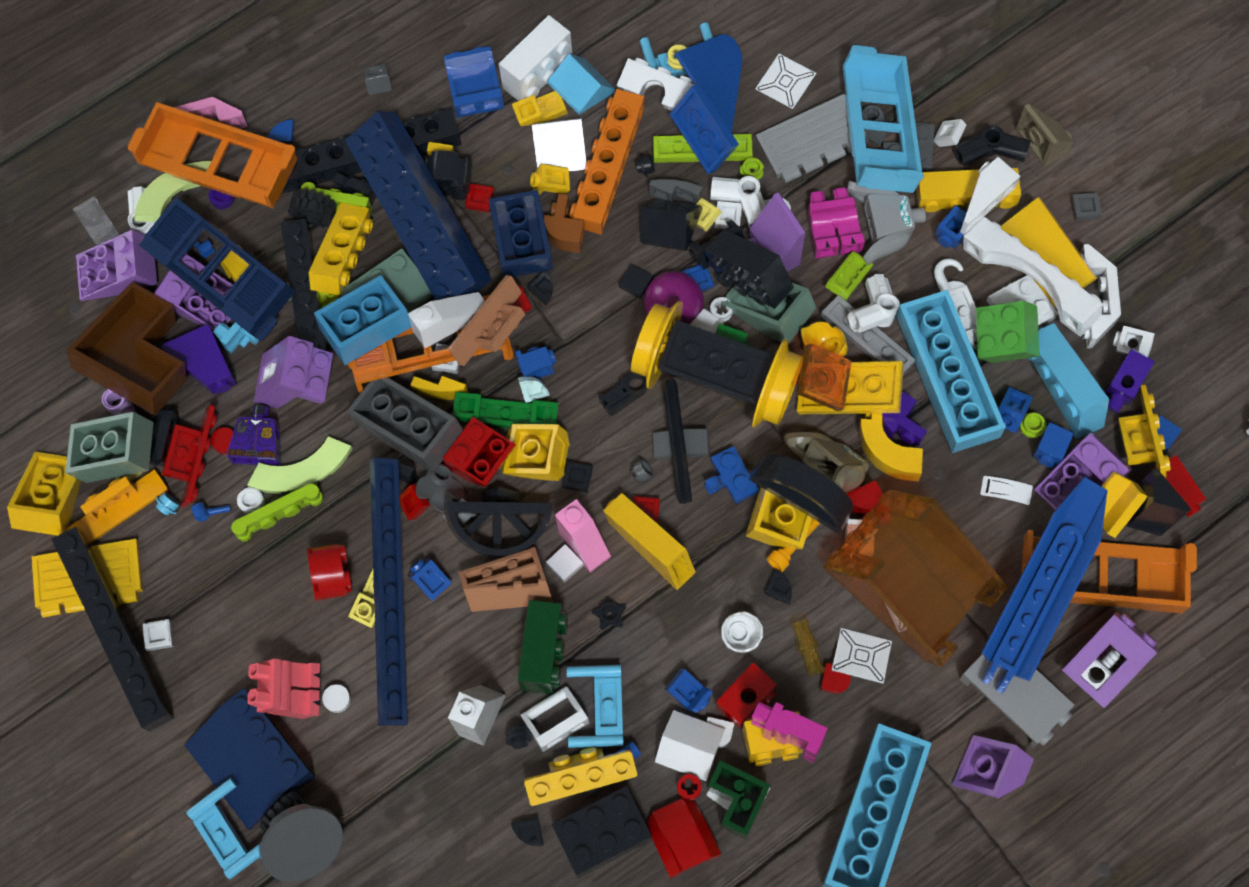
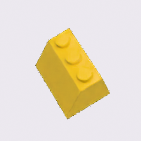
[745,487,812,549]

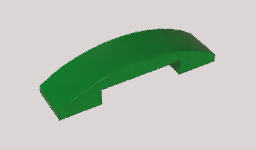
[453,392,558,429]

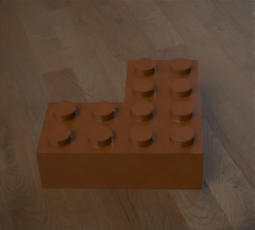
[67,282,187,415]

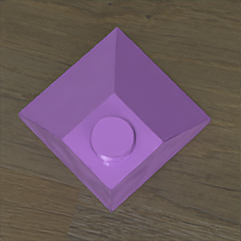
[952,735,1034,798]

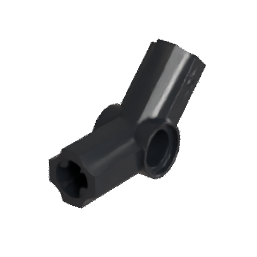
[953,125,1031,166]

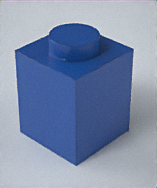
[1033,422,1074,468]

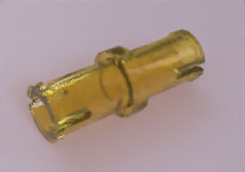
[792,619,825,676]

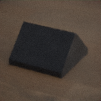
[640,199,703,251]
[1127,468,1192,536]

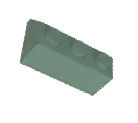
[341,249,434,313]

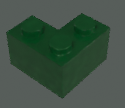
[707,760,771,840]

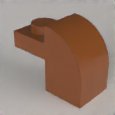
[544,194,585,253]

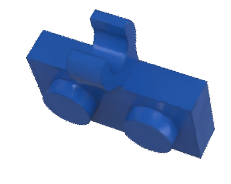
[704,446,759,504]

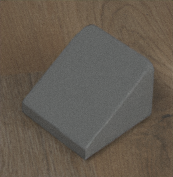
[363,64,392,95]

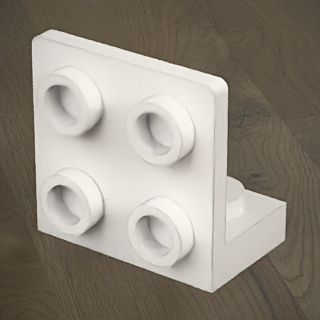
[532,118,586,171]

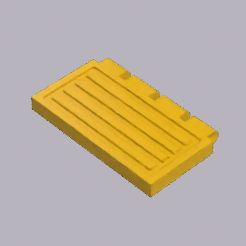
[32,539,143,618]

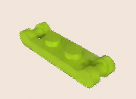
[231,484,323,542]

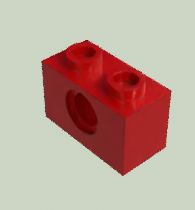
[715,663,777,729]

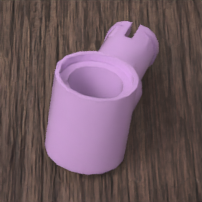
[102,389,138,416]

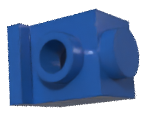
[935,205,974,249]
[515,346,556,379]

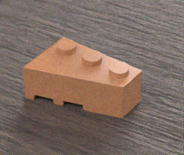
[459,547,553,612]

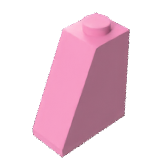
[555,499,611,573]

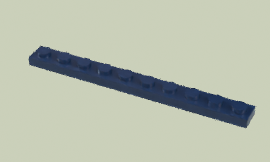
[370,458,408,726]

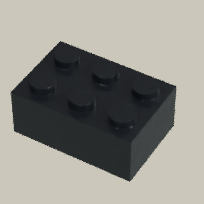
[704,229,794,309]
[551,786,652,879]

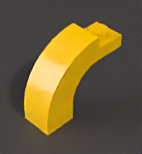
[859,413,923,481]

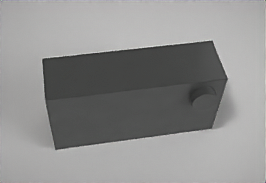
[346,377,463,472]

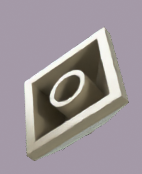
[1016,104,1073,167]

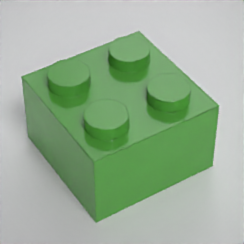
[976,301,1040,363]

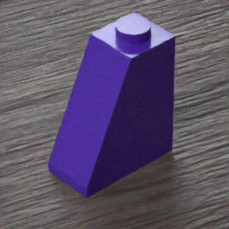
[161,324,237,395]

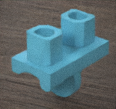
[214,323,259,354]

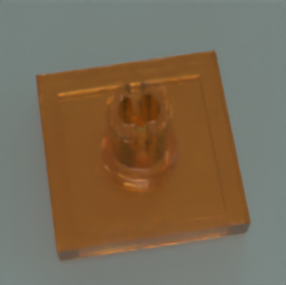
[798,344,852,411]

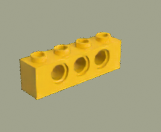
[309,203,373,296]

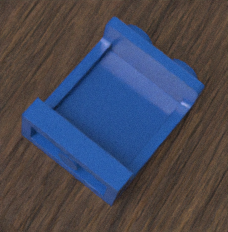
[444,47,504,118]

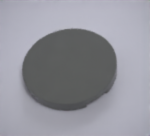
[259,804,343,882]

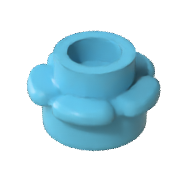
[156,492,180,516]

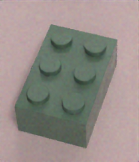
[65,412,153,483]

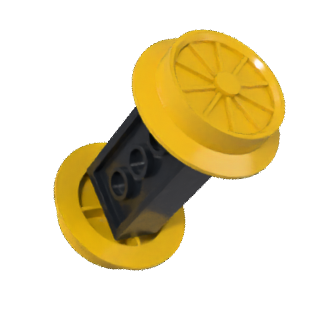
[631,301,804,428]

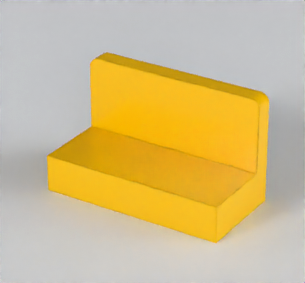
[1102,471,1148,538]

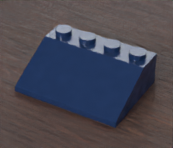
[184,688,315,830]

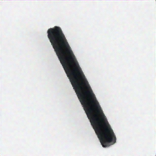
[663,379,692,504]

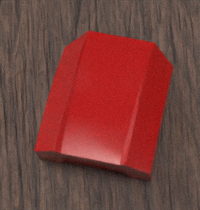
[646,798,721,880]

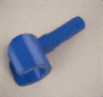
[193,239,216,258]
[191,502,230,522]

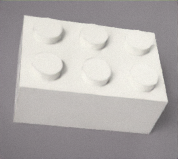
[499,15,572,101]

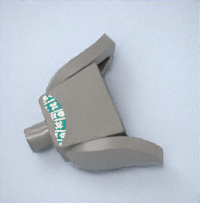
[847,181,926,265]

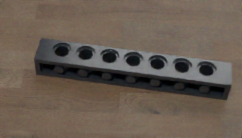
[281,108,462,194]

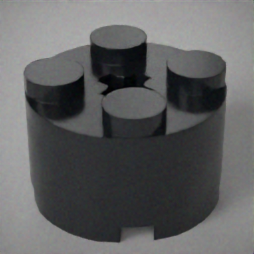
[423,151,472,200]

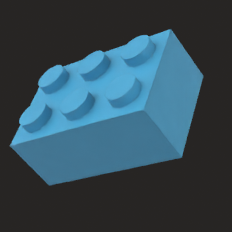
[314,275,411,365]

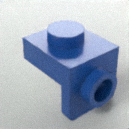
[665,668,713,713]

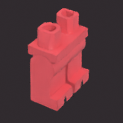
[248,659,320,719]

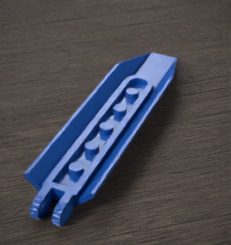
[981,477,1108,693]

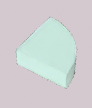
[518,376,550,403]

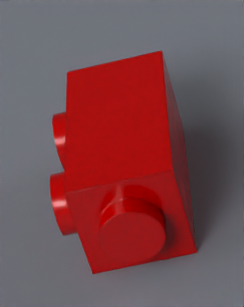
[1151,455,1206,518]

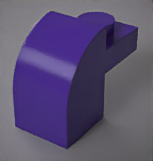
[882,391,927,447]

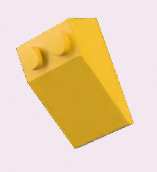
[7,452,81,536]

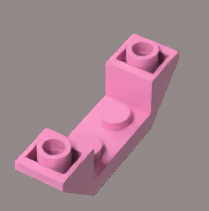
[174,97,248,129]

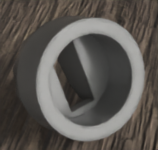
[630,459,653,482]

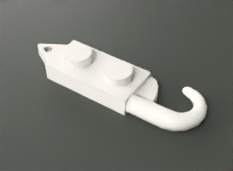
[934,258,978,351]

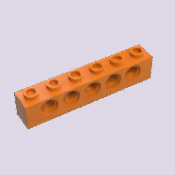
[570,89,645,235]

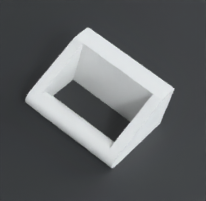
[520,686,589,752]

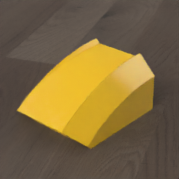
[501,424,570,481]

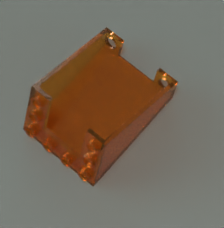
[822,490,1008,667]

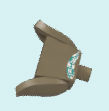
[784,432,868,493]

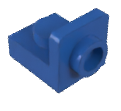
[998,387,1033,433]
[407,558,452,601]

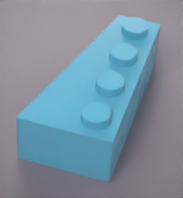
[1028,323,1109,439]

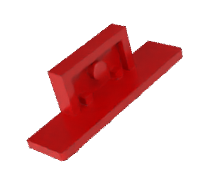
[161,405,217,508]

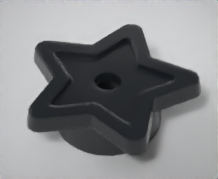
[592,597,626,630]

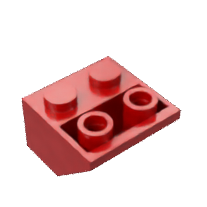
[443,417,516,487]

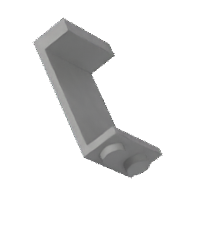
[960,655,1074,748]

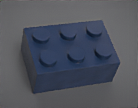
[489,190,553,277]

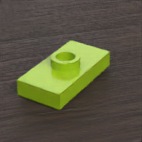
[825,251,873,301]

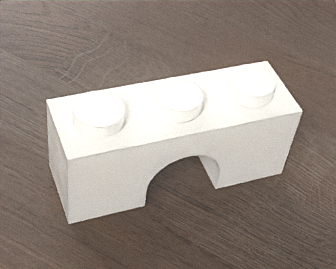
[617,58,694,111]

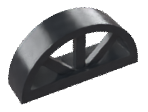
[749,454,854,535]
[444,502,553,557]

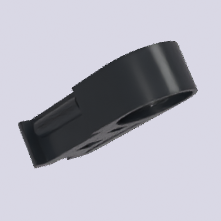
[599,372,648,416]

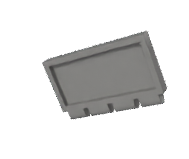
[756,94,866,183]

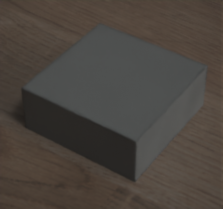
[1071,193,1102,221]

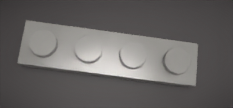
[821,295,916,375]

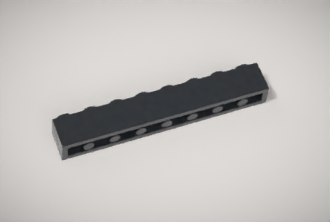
[51,527,174,731]

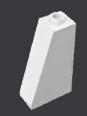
[448,685,505,746]

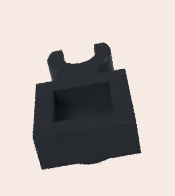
[332,173,377,205]

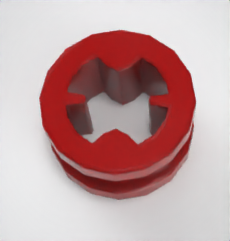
[677,774,702,801]

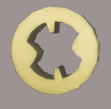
[668,45,686,70]

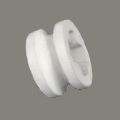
[710,297,732,322]

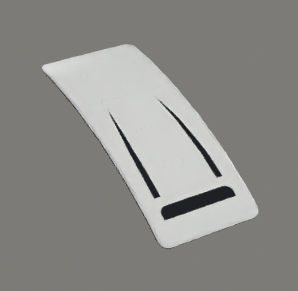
[980,476,1033,505]

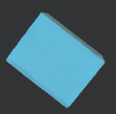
[547,54,616,115]

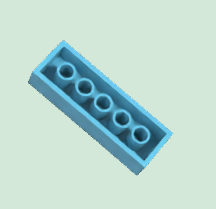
[896,290,1006,453]
[822,724,932,887]

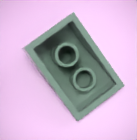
[721,283,816,344]

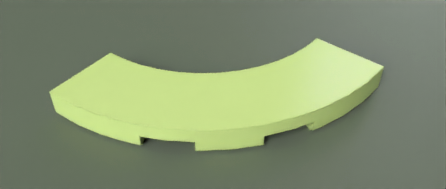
[134,161,211,222]
[247,437,353,494]

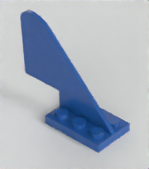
[669,34,742,174]

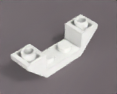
[1080,244,1121,348]

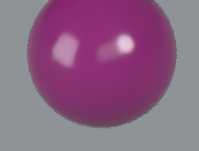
[644,271,704,324]

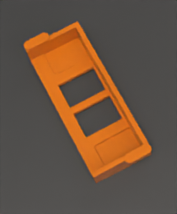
[128,102,297,208]
[348,295,514,395]
[1021,530,1197,614]

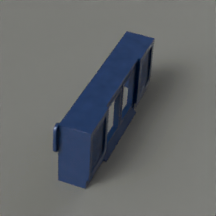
[139,198,295,341]

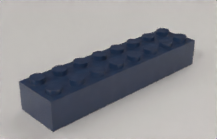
[345,111,492,300]

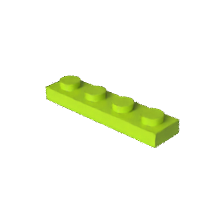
[653,134,753,163]

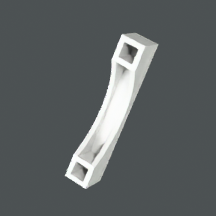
[963,217,1103,337]

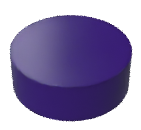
[208,189,235,209]

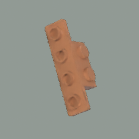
[448,275,526,366]

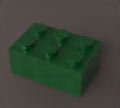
[517,600,568,695]

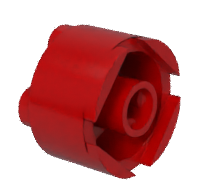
[307,543,352,601]

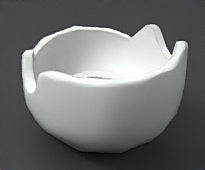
[721,611,763,653]

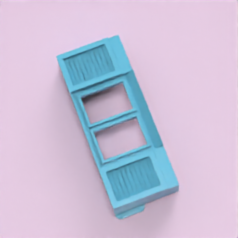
[843,45,924,193]

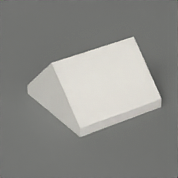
[655,710,725,781]

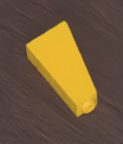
[603,493,696,590]

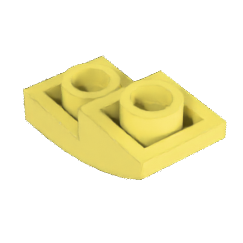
[348,570,375,628]

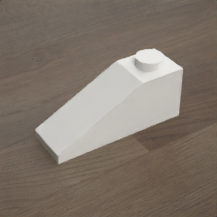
[960,157,1020,235]
[408,292,485,348]

